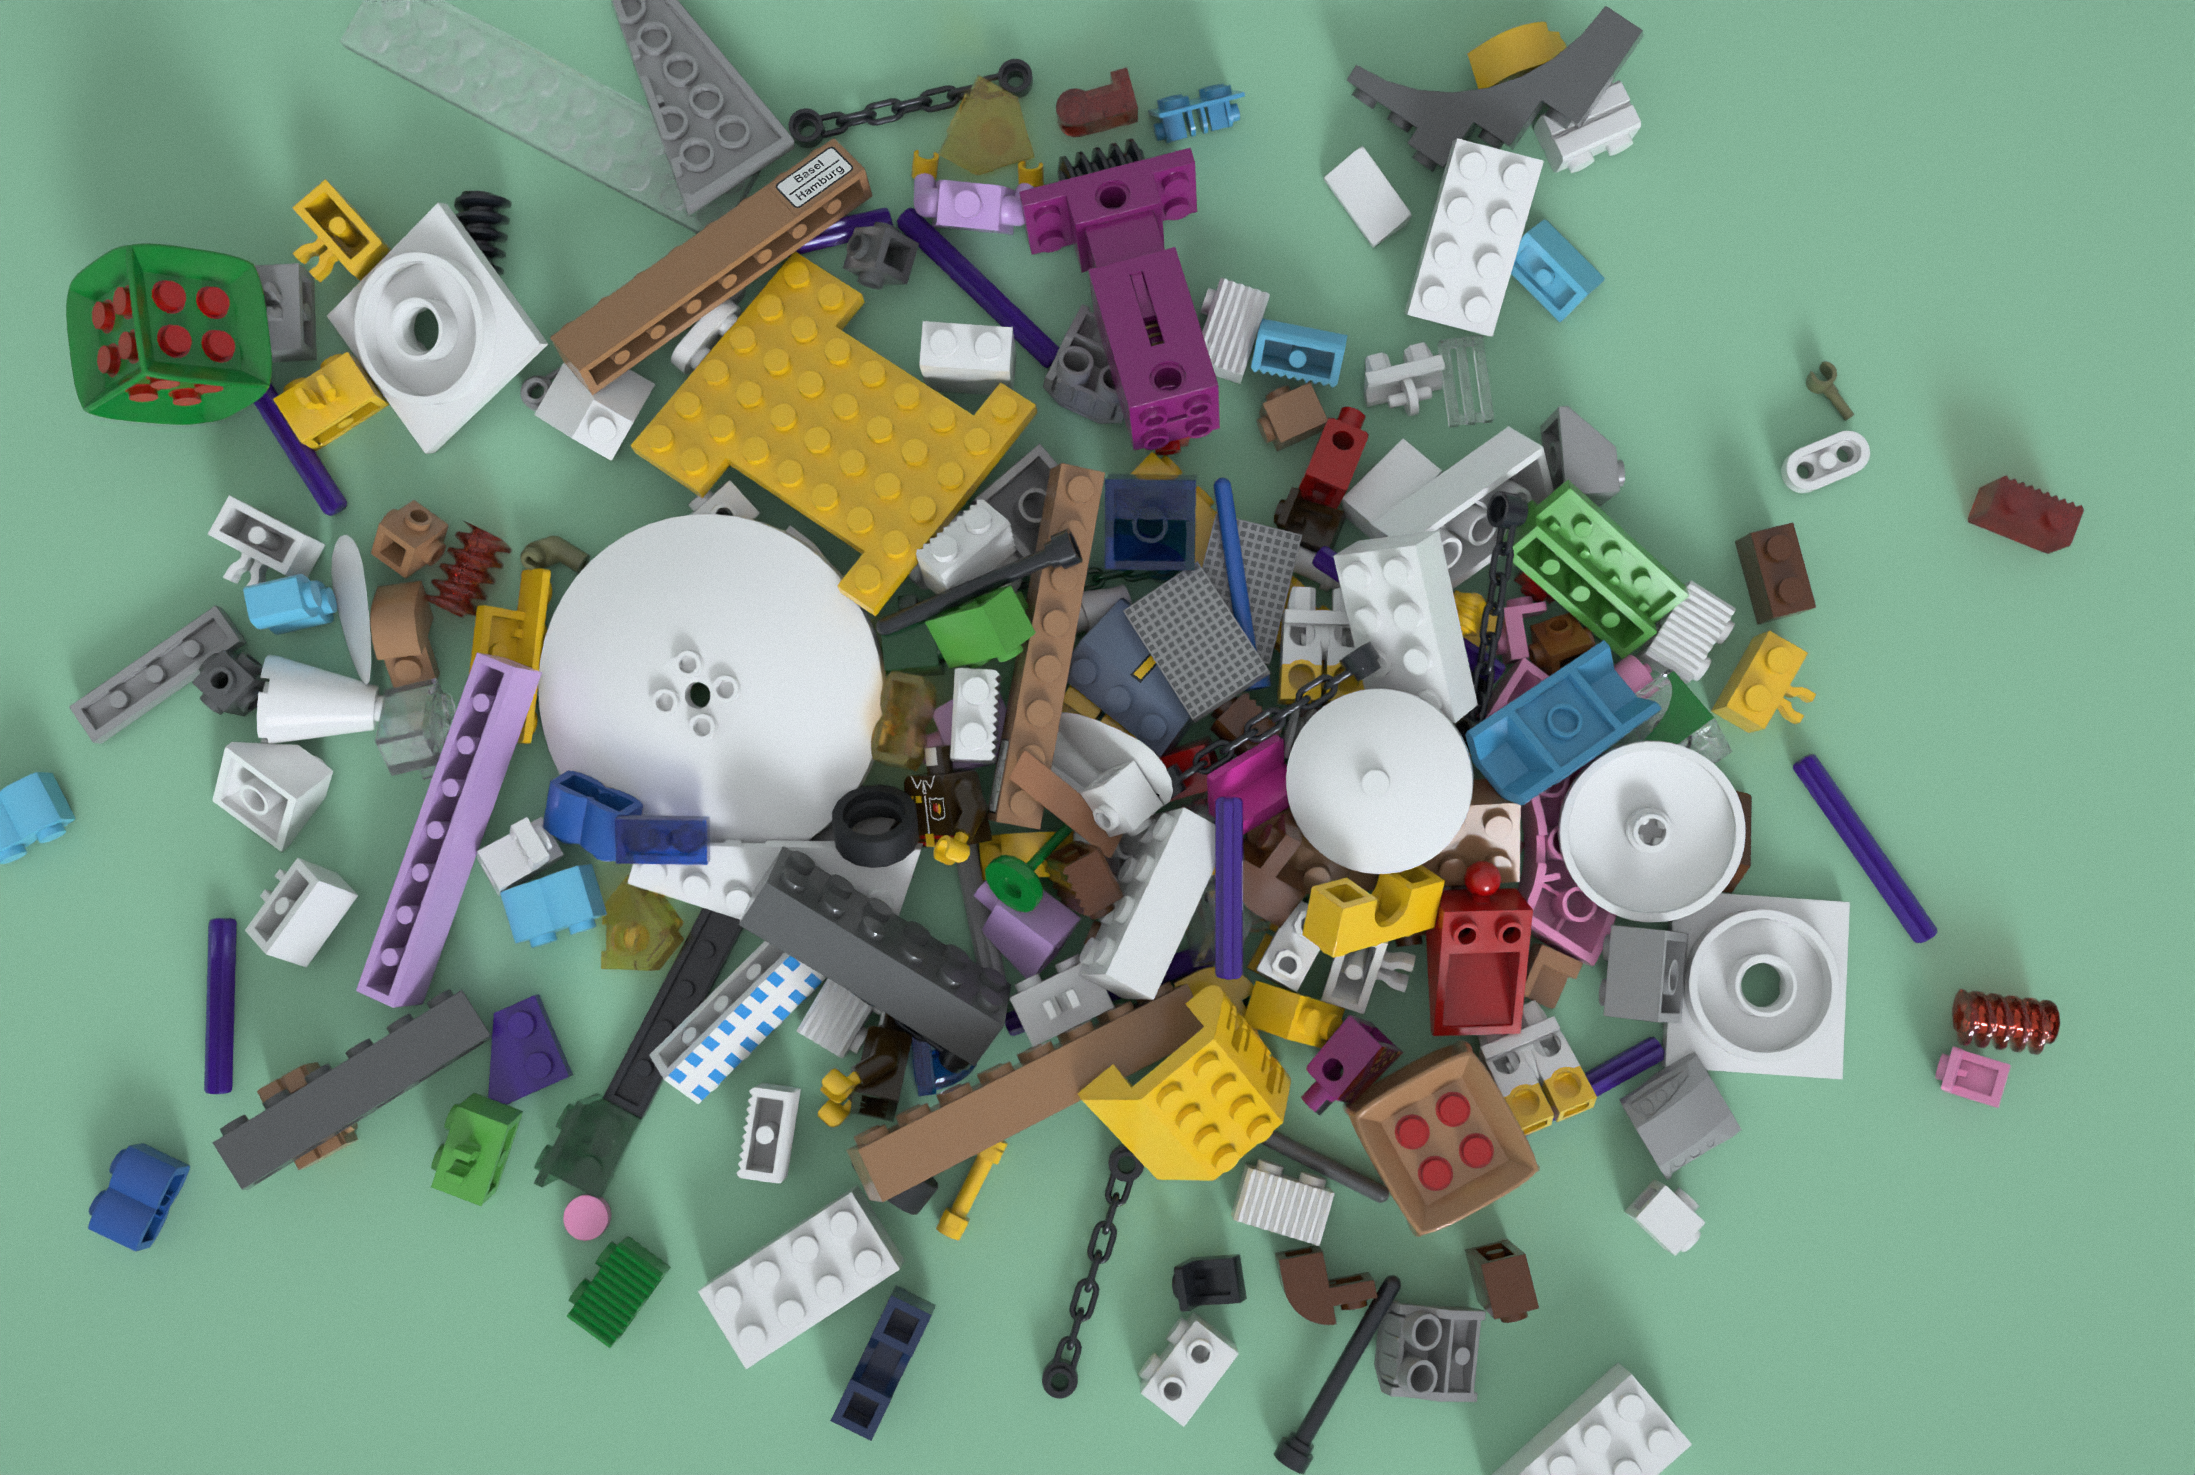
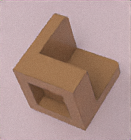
[1524,943,1583,1009]

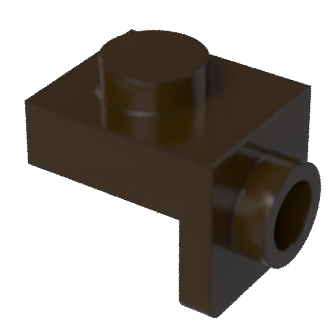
[1274,487,1346,552]

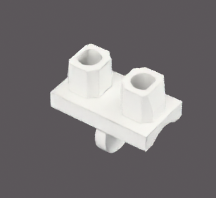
[1364,342,1445,416]

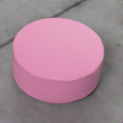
[563,1193,611,1241]

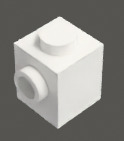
[1080,760,1163,837]
[1624,1179,1706,1256]

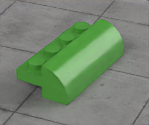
[1503,480,1689,659]

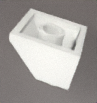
[534,363,655,461]
[212,742,333,852]

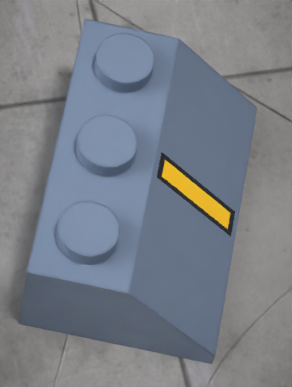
[1067,598,1194,757]

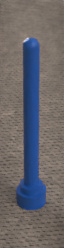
[1214,478,1271,692]

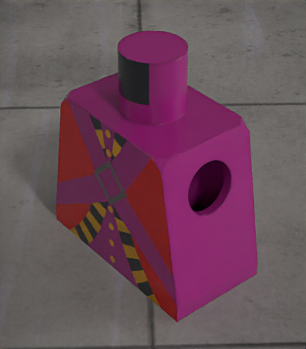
[1301,1015,1403,1115]

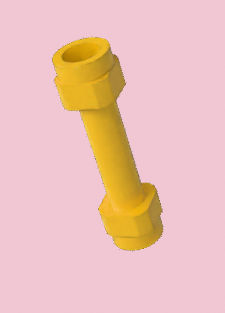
[936,1140,1008,1241]

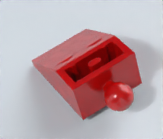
[1426,861,1533,1036]

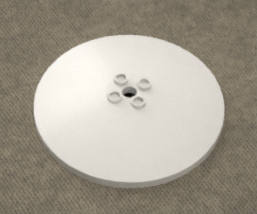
[538,514,887,850]

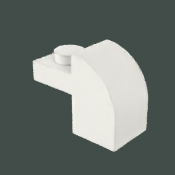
[477,817,564,896]

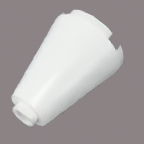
[257,655,387,744]

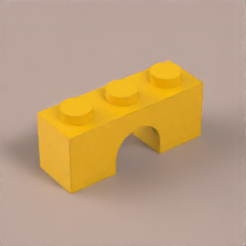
[1302,865,1445,958]

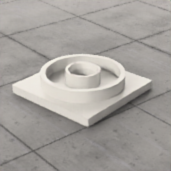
[327,203,548,454]
[1662,893,1850,1079]

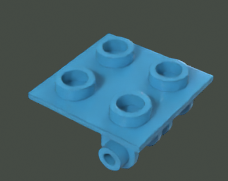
[1148,83,1245,144]

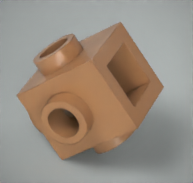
[371,500,449,579]

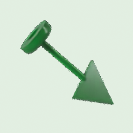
[985,823,1073,913]

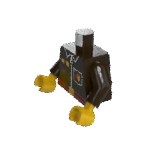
[889,745,992,865]
[818,1011,913,1127]

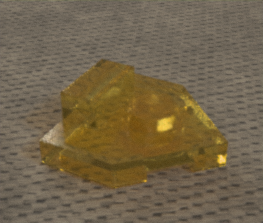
[938,75,1035,176]
[601,875,684,971]

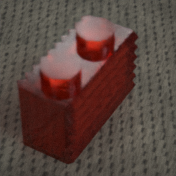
[1968,475,2084,554]

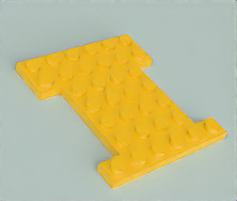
[631,252,1037,617]

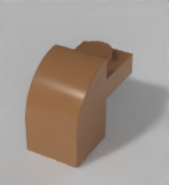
[370,581,440,688]

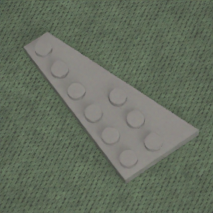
[611,0,794,216]

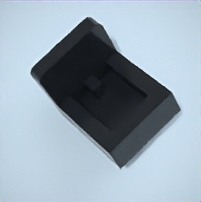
[1172,1254,1247,1312]

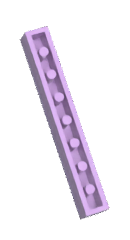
[356,652,542,1008]

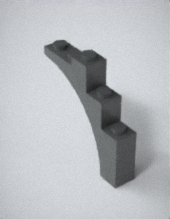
[1347,6,1644,172]

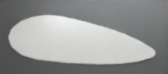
[331,535,371,685]
[1058,712,1173,807]

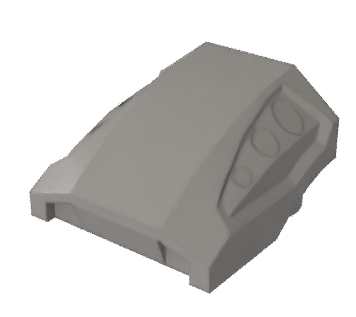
[1043,304,1124,424]
[1619,1052,1742,1180]
[1374,1301,1486,1402]

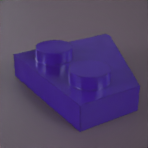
[488,994,573,1105]

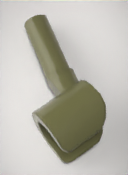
[1806,361,1854,421]

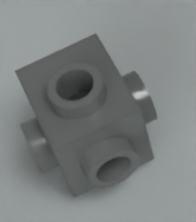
[843,222,919,290]
[192,650,270,717]

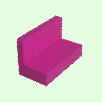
[1207,734,1290,835]

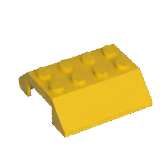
[1077,985,1291,1181]

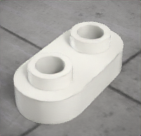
[671,299,741,374]
[1781,431,1870,493]

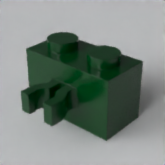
[881,594,946,680]

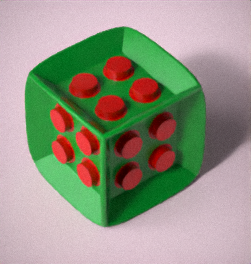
[66,243,272,425]

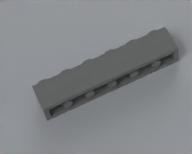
[212,989,492,1190]

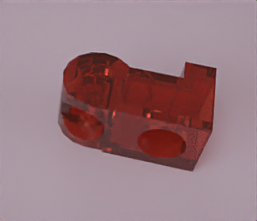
[1056,67,1138,137]

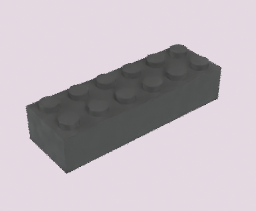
[738,846,1011,1066]

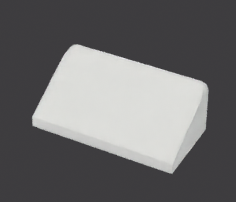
[1323,146,1412,248]

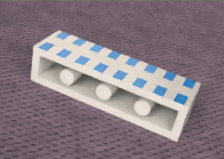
[649,941,826,1104]

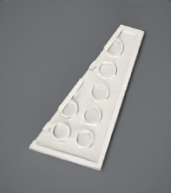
[628,838,923,920]

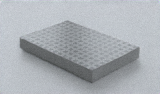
[1202,513,1302,665]
[1123,561,1271,723]

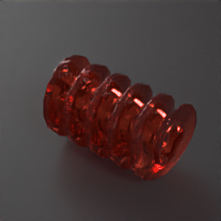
[423,520,512,619]
[1952,989,2060,1055]

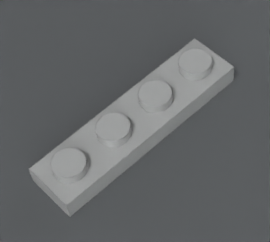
[69,605,247,744]

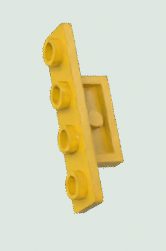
[469,568,553,744]

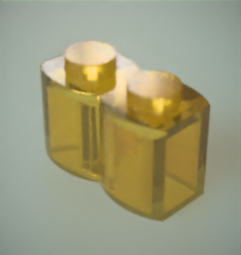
[871,671,936,772]

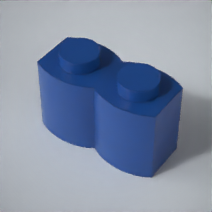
[542,770,643,862]
[88,1143,190,1252]

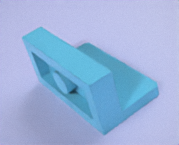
[1511,219,1605,323]

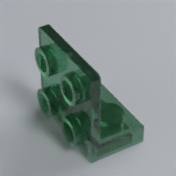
[534,1093,644,1199]

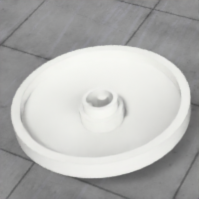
[1286,688,1473,874]
[1558,741,1746,922]

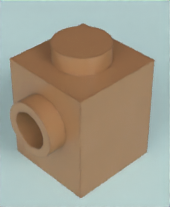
[1256,382,1328,452]

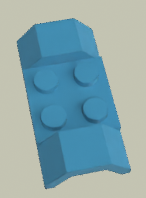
[1465,640,1662,806]

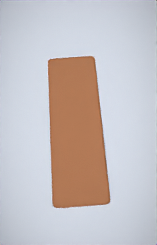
[1010,751,1123,858]

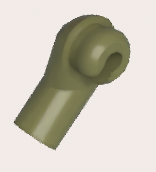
[520,536,590,574]

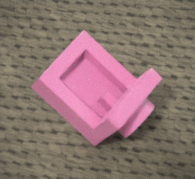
[1494,596,1547,665]
[1935,1046,2011,1108]

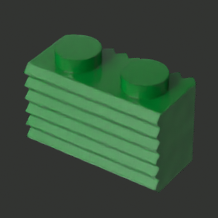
[566,1236,671,1348]

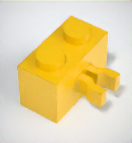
[292,179,392,283]
[273,352,389,452]
[1711,630,1816,733]

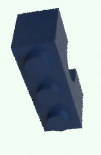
[830,1285,936,1441]

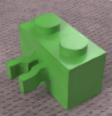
[925,585,1036,669]
[431,1093,523,1206]

